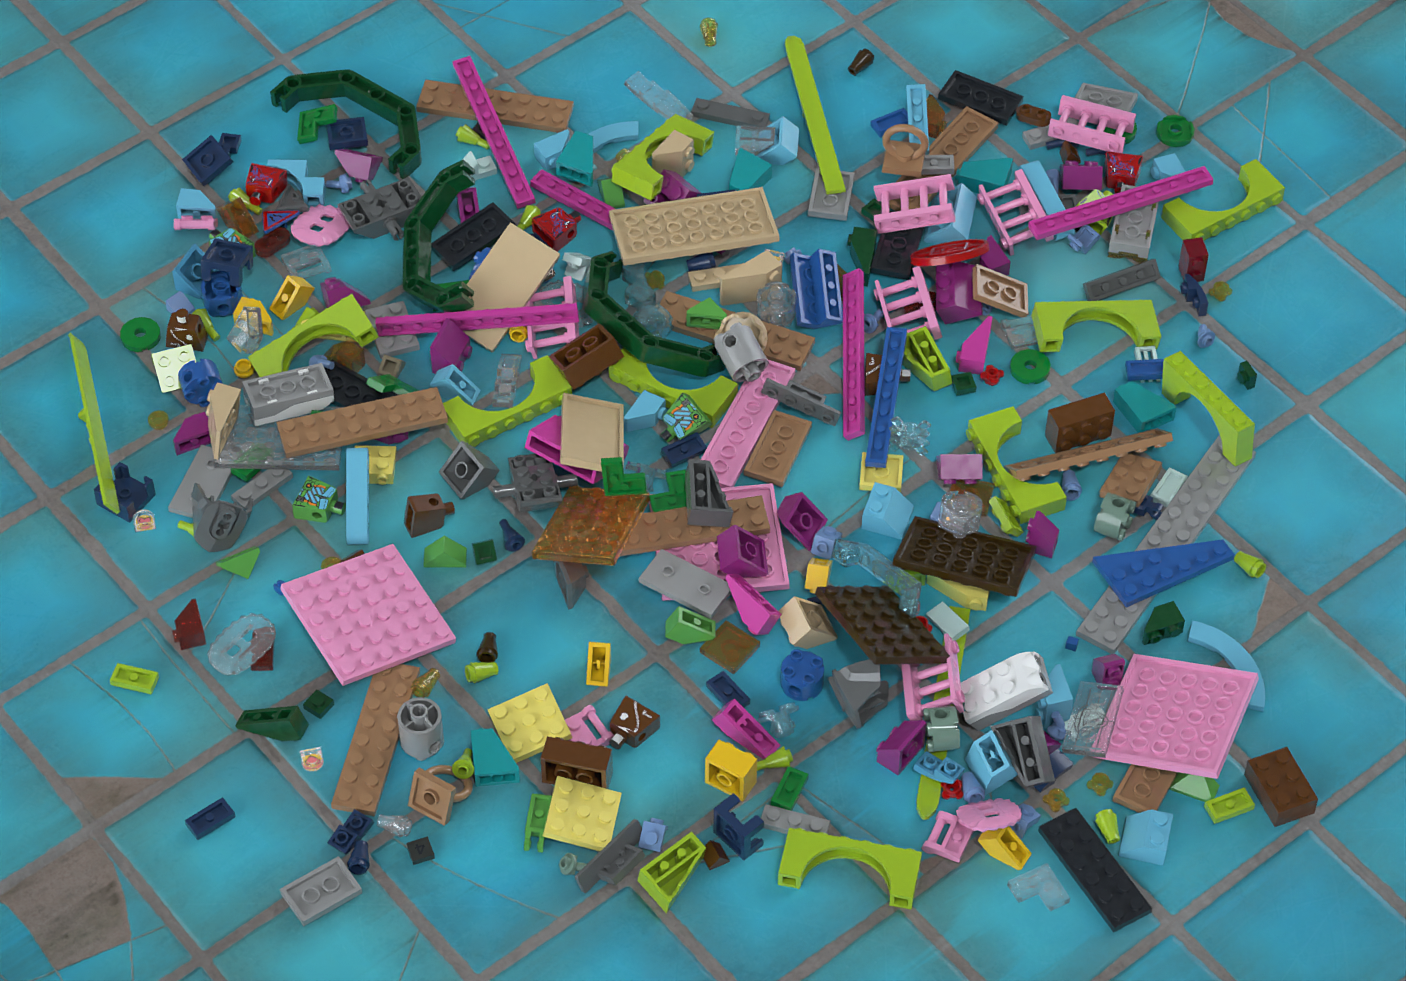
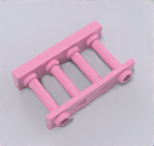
[1048,95,1136,153]
[977,169,1054,256]
[874,174,955,234]
[873,266,942,340]
[525,276,579,359]
[901,633,965,721]

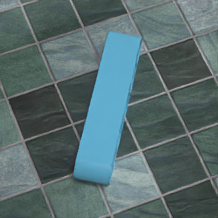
[1018,160,1075,241]
[346,447,369,545]

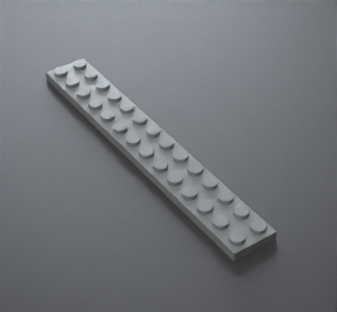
[1076,435,1256,654]

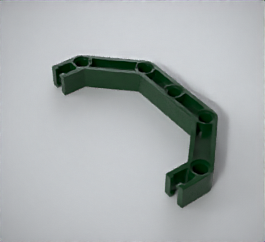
[270,69,422,179]
[403,159,475,313]
[583,251,726,377]

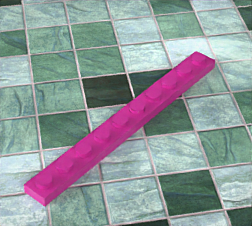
[452,56,536,209]
[1028,166,1214,240]
[843,268,865,441]
[375,303,579,336]

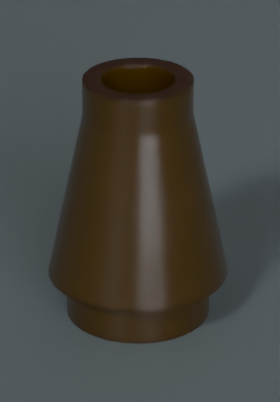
[848,48,874,76]
[477,632,498,663]

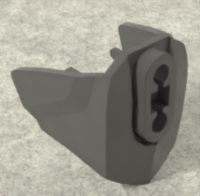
[191,483,253,552]
[828,659,889,729]

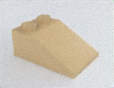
[720,250,782,306]
[206,382,241,460]

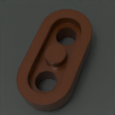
[1016,104,1052,127]

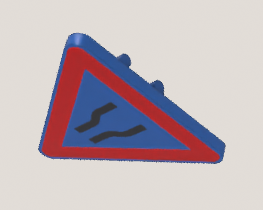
[262,210,300,234]

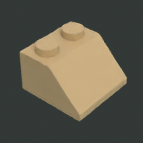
[652,130,695,177]
[779,596,838,649]

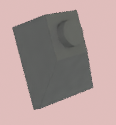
[439,441,500,499]
[555,551,589,610]

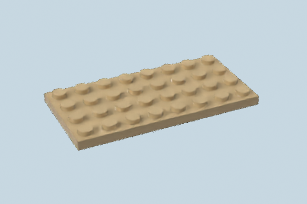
[609,187,779,265]

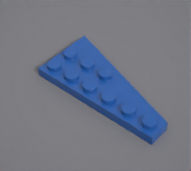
[1092,539,1235,608]

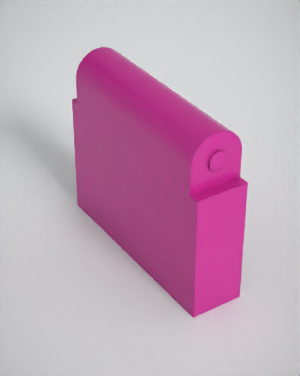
[525,415,629,484]

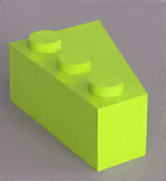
[902,326,952,391]
[637,831,706,914]

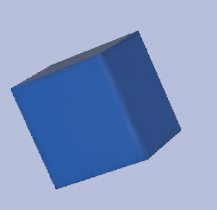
[1065,636,1079,652]

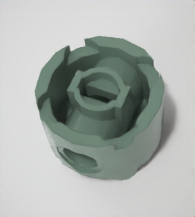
[1094,492,1137,541]
[923,705,960,752]

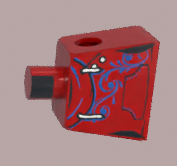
[1104,152,1143,194]
[246,163,288,206]
[532,207,581,252]

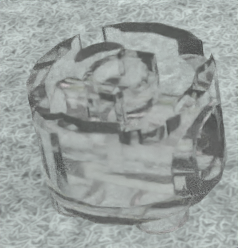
[756,281,797,327]
[938,491,983,538]

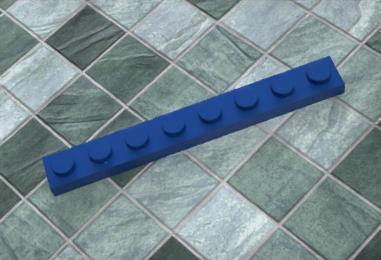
[865,327,907,468]

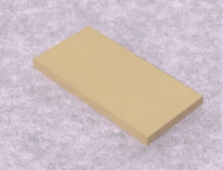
[463,222,560,353]
[560,393,624,472]

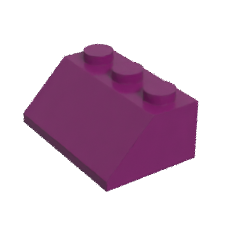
[936,261,983,325]

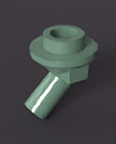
[559,853,588,875]

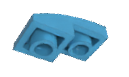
[913,751,965,784]

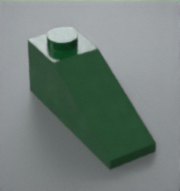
[847,227,877,287]
[235,706,309,741]

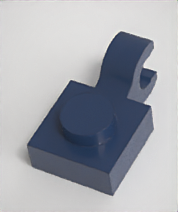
[219,133,242,157]
[1133,495,1164,520]

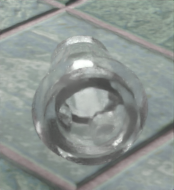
[377,814,412,837]

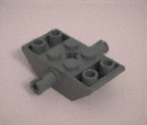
[338,177,422,241]
[493,454,578,513]

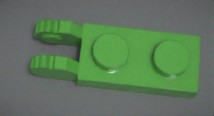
[524,793,552,853]

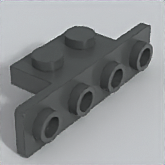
[761,378,841,426]
[575,819,645,893]

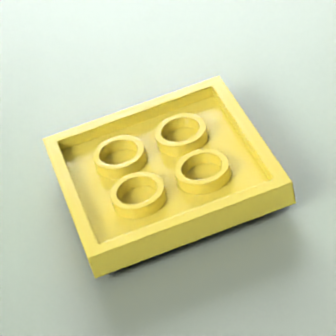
[487,683,573,763]
[543,776,622,851]

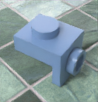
[1067,225,1101,254]
[811,526,843,560]
[1010,803,1041,840]
[638,818,668,852]

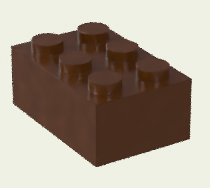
[549,323,624,390]
[1045,392,1115,453]
[541,736,613,789]
[1244,747,1318,827]

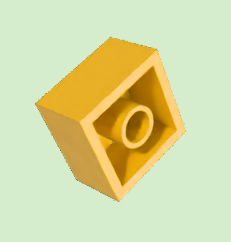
[705,740,757,802]

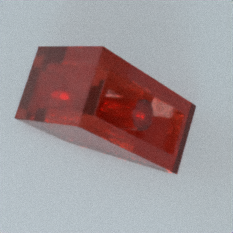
[172,598,206,650]

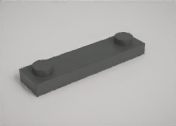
[691,98,770,131]
[1083,259,1161,301]

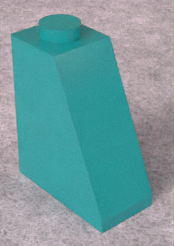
[556,131,594,187]
[729,148,772,191]
[955,158,1013,199]
[1113,381,1176,433]
[471,728,520,787]

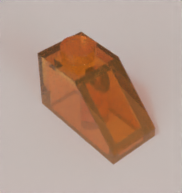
[926,94,947,139]
[217,197,259,238]
[324,341,365,373]

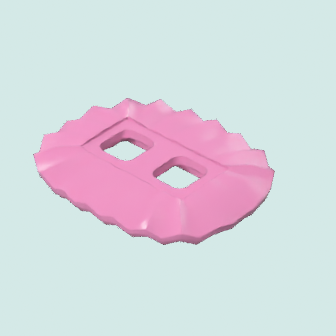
[291,204,350,247]
[956,798,1022,832]

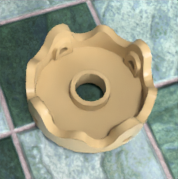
[715,312,768,352]

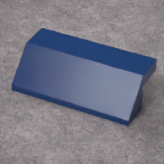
[789,249,843,329]

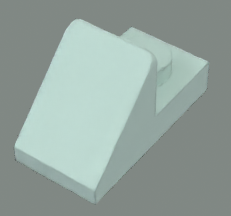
[462,151,497,180]
[562,252,592,281]

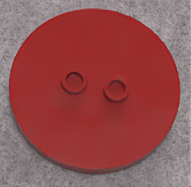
[910,239,990,266]

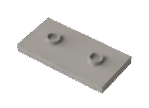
[168,445,240,518]
[639,549,731,619]

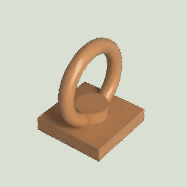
[882,124,929,177]
[408,765,473,826]

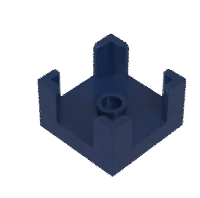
[201,238,253,287]
[94,462,156,523]
[713,793,764,861]

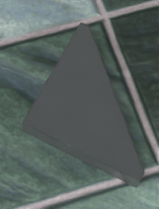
[276,184,310,212]

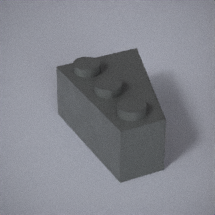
[685,459,733,527]
[990,716,1055,787]

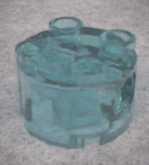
[633,301,674,338]

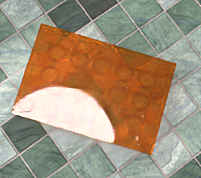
[532,486,650,566]

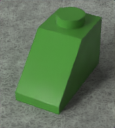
[665,606,716,644]

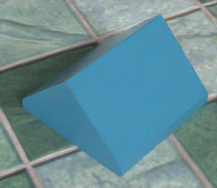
[172,244,219,299]

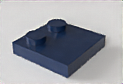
[326,117,368,150]
[182,135,233,187]

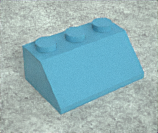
[923,183,977,244]

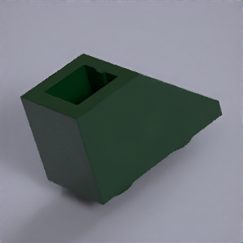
[1142,601,1185,645]

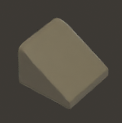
[377,354,406,378]

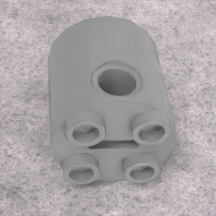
[713,322,769,382]
[397,697,444,761]

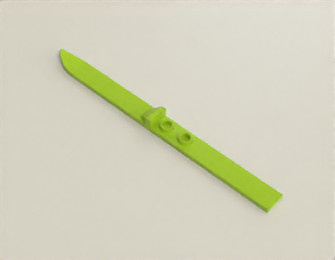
[785,35,846,195]
[68,333,120,514]
[916,606,971,820]

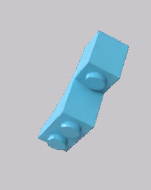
[267,159,326,208]

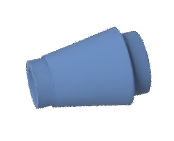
[1062,470,1082,500]
[961,772,985,803]

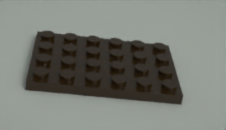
[892,516,1037,597]
[815,585,950,665]

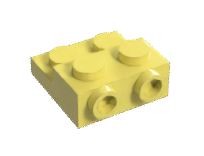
[355,445,397,485]

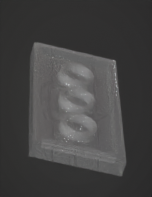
[1062,681,1124,758]

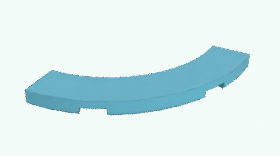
[559,121,639,181]
[1188,620,1265,712]

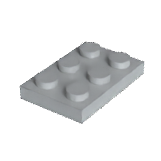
[1075,83,1138,112]
[808,168,855,221]
[365,301,420,359]
[280,856,362,927]

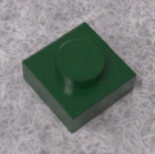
[861,198,882,222]
[1237,361,1257,390]
[951,372,976,396]
[471,539,497,565]
[303,689,334,719]

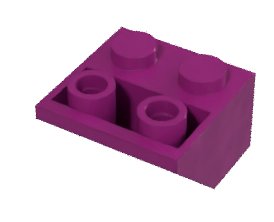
[1060,161,1103,190]
[643,169,701,205]

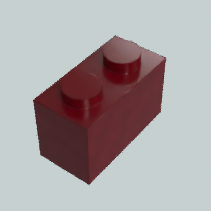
[1178,237,1209,282]

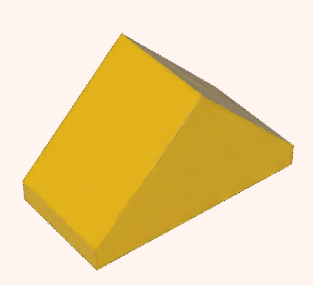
[586,641,611,687]

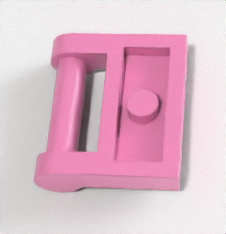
[174,215,218,230]
[565,705,614,747]
[922,811,974,863]

